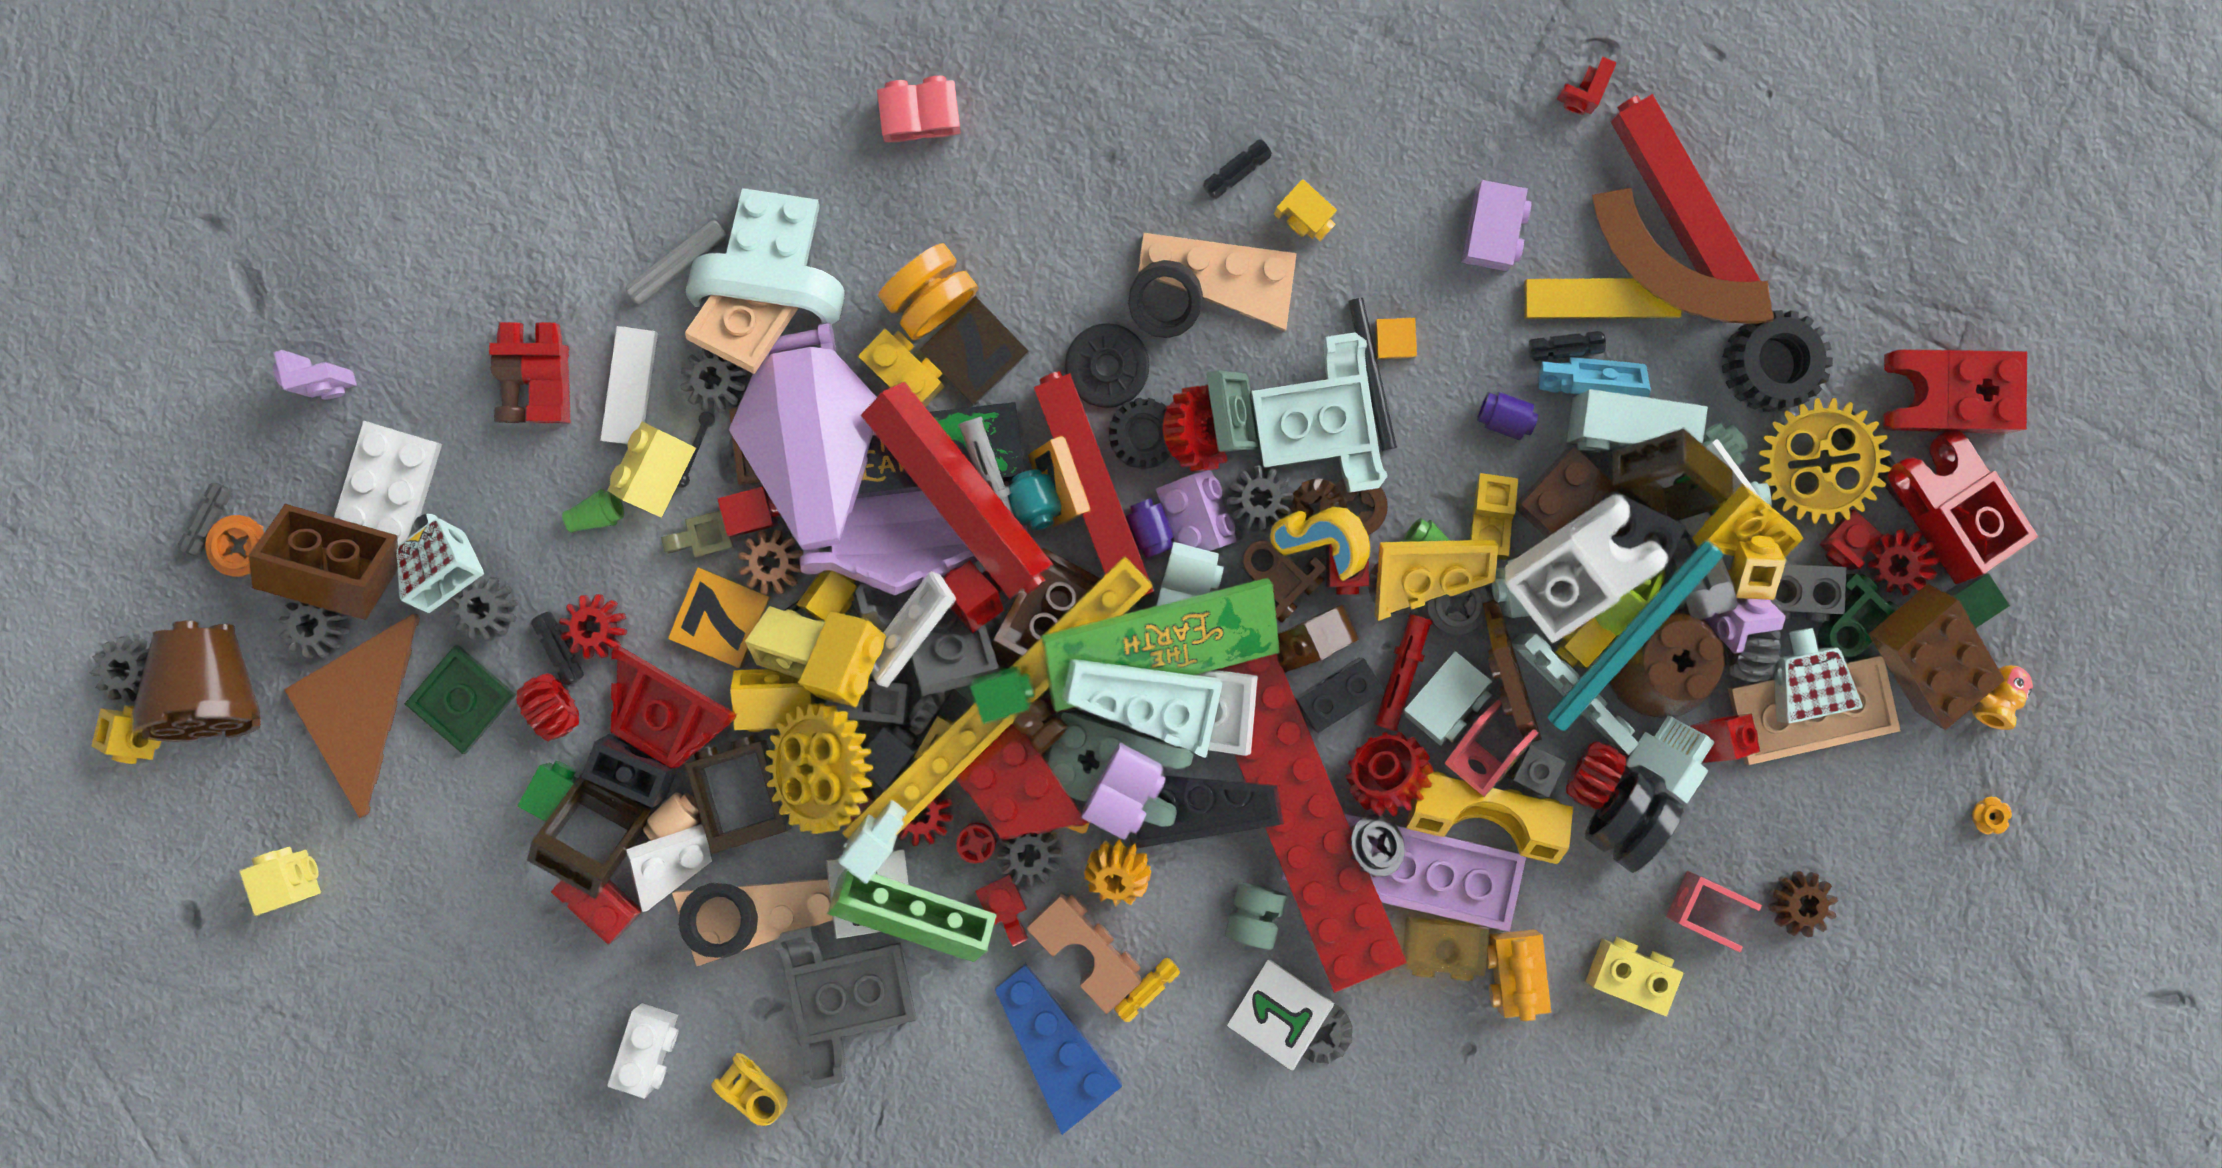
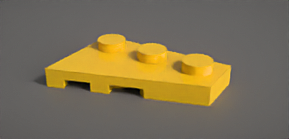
[1692,483,1804,557]

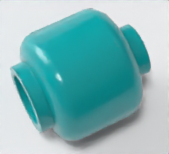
[1008,469,1061,530]

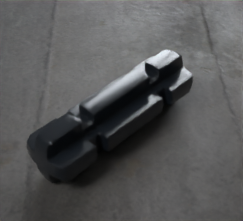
[1203,139,1272,199]
[1528,331,1606,361]
[531,611,584,685]

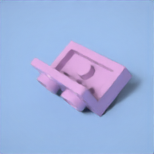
[273,350,357,399]
[1156,470,1236,551]
[1704,598,1786,653]

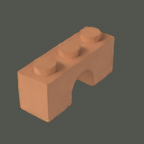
[1026,892,1141,1014]

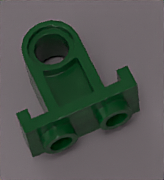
[1817,574,1900,657]

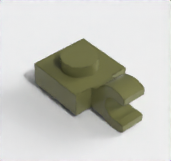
[661,510,734,558]

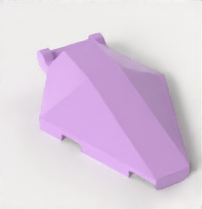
[729,323,877,550]
[800,491,1028,595]

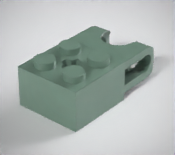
[1048,711,1194,826]

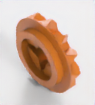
[205,515,264,577]

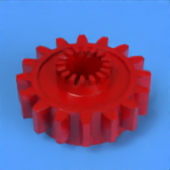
[1163,385,1229,472]
[1346,732,1434,816]

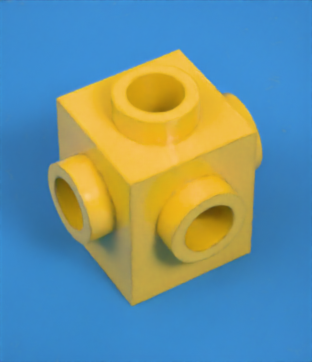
[91,705,162,764]

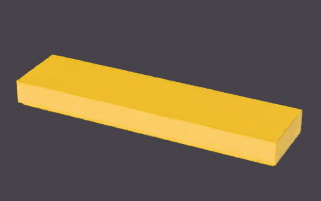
[1524,278,1681,319]

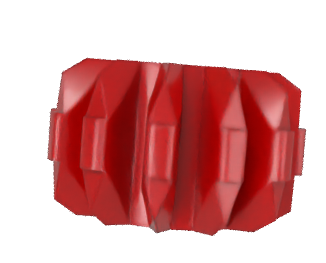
[1868,528,1940,596]
[559,594,627,659]
[516,673,579,742]
[1566,741,1626,810]
[897,790,954,846]

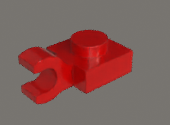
[975,874,1028,947]

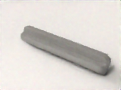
[626,220,726,304]

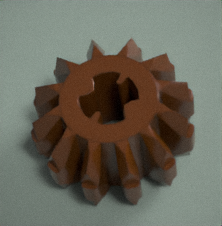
[1768,870,1838,938]

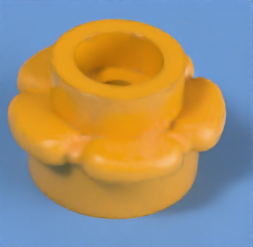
[1972,797,2012,835]

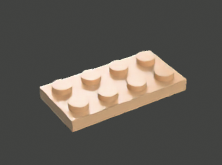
[1728,655,1901,765]

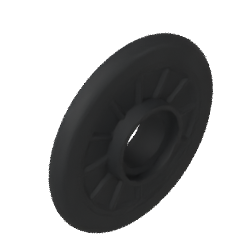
[1065,323,1150,408]

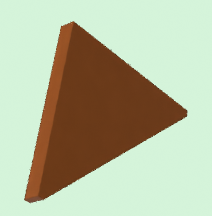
[284,614,420,818]

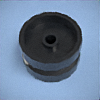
[1585,771,1683,873]

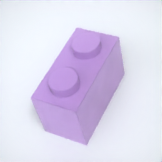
[1461,180,1531,271]

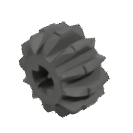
[680,348,747,413]
[1227,466,1293,532]
[448,576,518,641]
[278,601,350,658]
[1725,630,1782,682]
[90,636,149,703]
[996,833,1063,888]

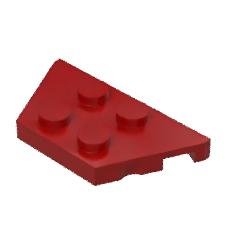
[611,647,737,768]
[958,721,1088,840]

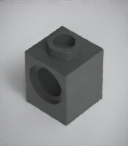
[1505,745,1566,797]

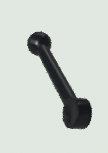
[677,412,715,488]

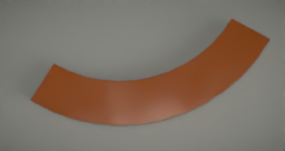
[1592,188,1774,324]

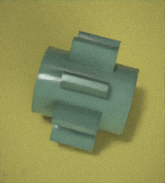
[1703,423,1748,466]

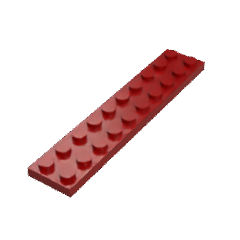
[1215,654,1407,993]

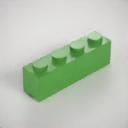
[827,868,997,962]

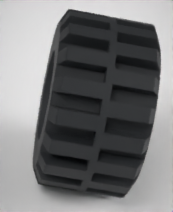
[1722,310,1833,412]

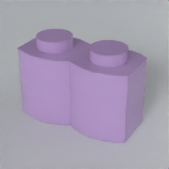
[1082,742,1165,840]

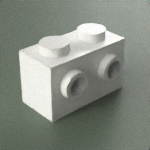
[607,1003,679,1099]

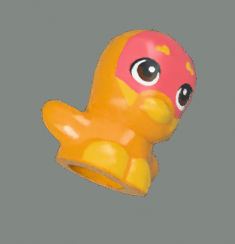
[1971,665,2033,730]

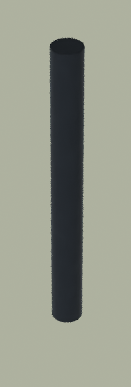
[1348,297,1397,451]

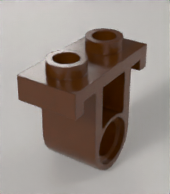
[1241,540,1326,623]
[1276,604,1359,673]

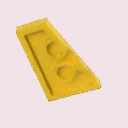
[1374,540,1499,621]

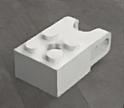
[1505,495,1668,643]

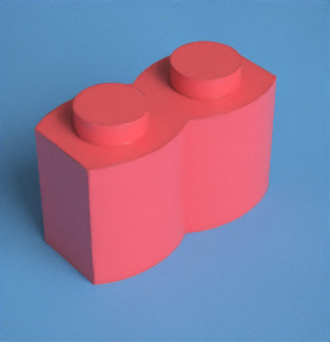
[877,76,961,142]

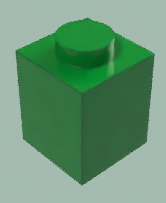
[970,665,1035,724]
[517,761,578,822]

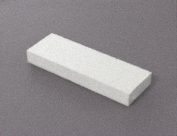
[600,326,658,445]
[871,571,956,687]

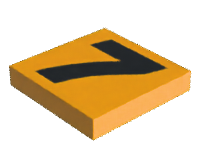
[1028,436,1090,527]
[668,567,771,668]

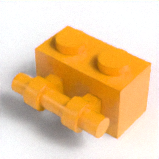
[1485,929,1551,1021]

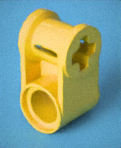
[711,1053,788,1126]

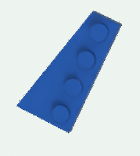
[995,963,1122,1135]

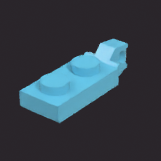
[1538,357,1651,398]

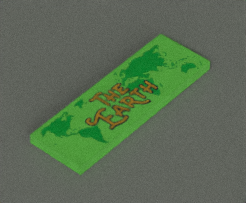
[1041,578,1280,712]

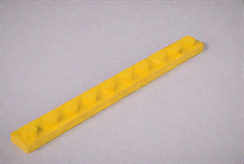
[842,556,1153,839]

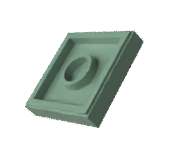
[1206,371,1259,452]

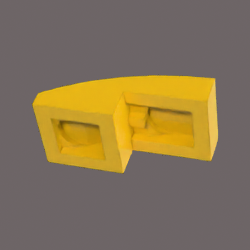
[1469,473,1518,560]

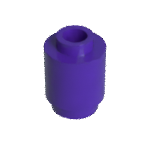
[1477,392,1538,441]
[1125,498,1174,558]

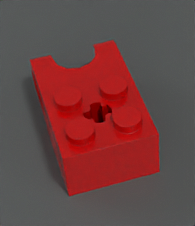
[1883,349,2027,434]
[1888,430,2039,585]

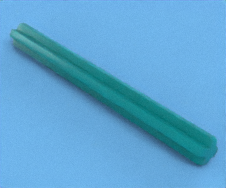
[1548,541,1723,731]

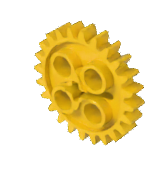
[1758,398,1891,524]
[765,703,873,834]

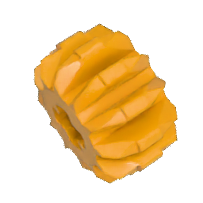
[1084,839,1151,907]

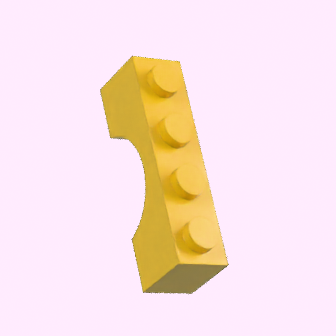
[1406,771,1573,865]

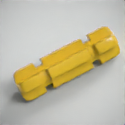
[1114,958,1180,1022]

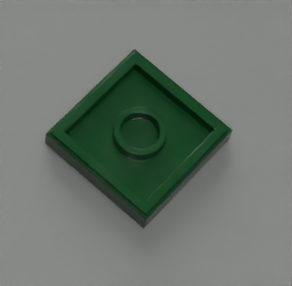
[404,645,516,754]

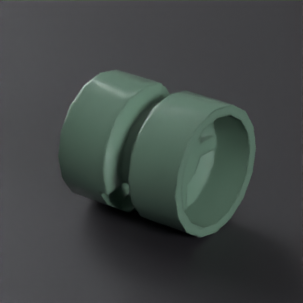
[1225,882,1287,949]

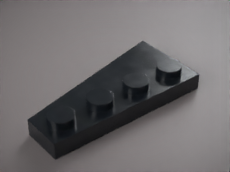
[1129,775,1284,848]

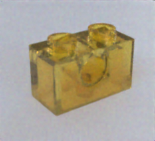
[1403,917,1489,981]

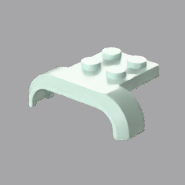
[686,188,845,325]
[1251,332,1387,493]

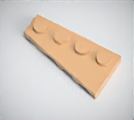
[1138,233,1297,331]
[672,878,833,966]

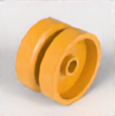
[877,243,979,341]

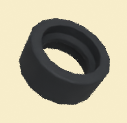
[1128,260,1203,338]
[678,883,758,958]

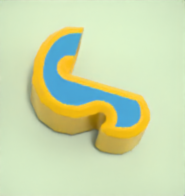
[1270,507,1370,581]

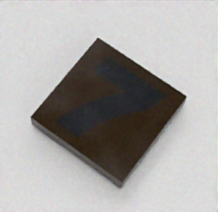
[920,296,1029,406]

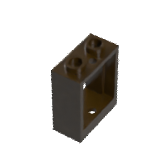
[1613,428,1733,521]
[685,735,792,854]
[527,774,650,899]

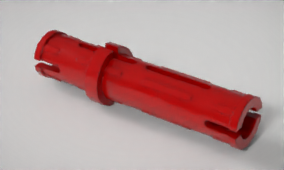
[1373,613,1433,731]

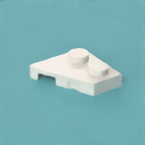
[626,824,712,912]

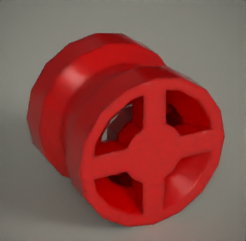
[956,822,997,864]

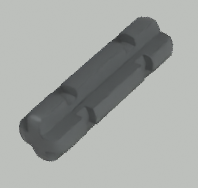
[178,482,232,556]

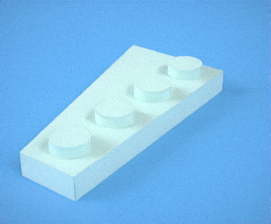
[1512,633,1639,755]
[1063,660,1223,758]

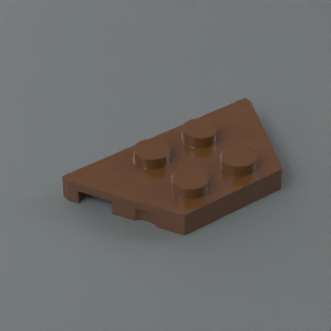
[1483,599,1542,742]

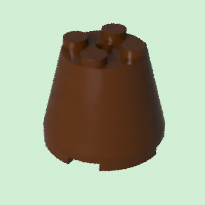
[1602,607,1724,718]
[132,620,261,742]

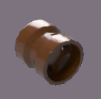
[1013,698,1069,754]

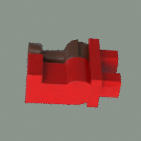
[489,322,571,423]

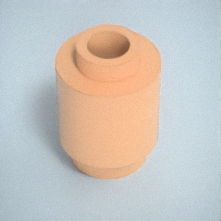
[643,792,701,841]

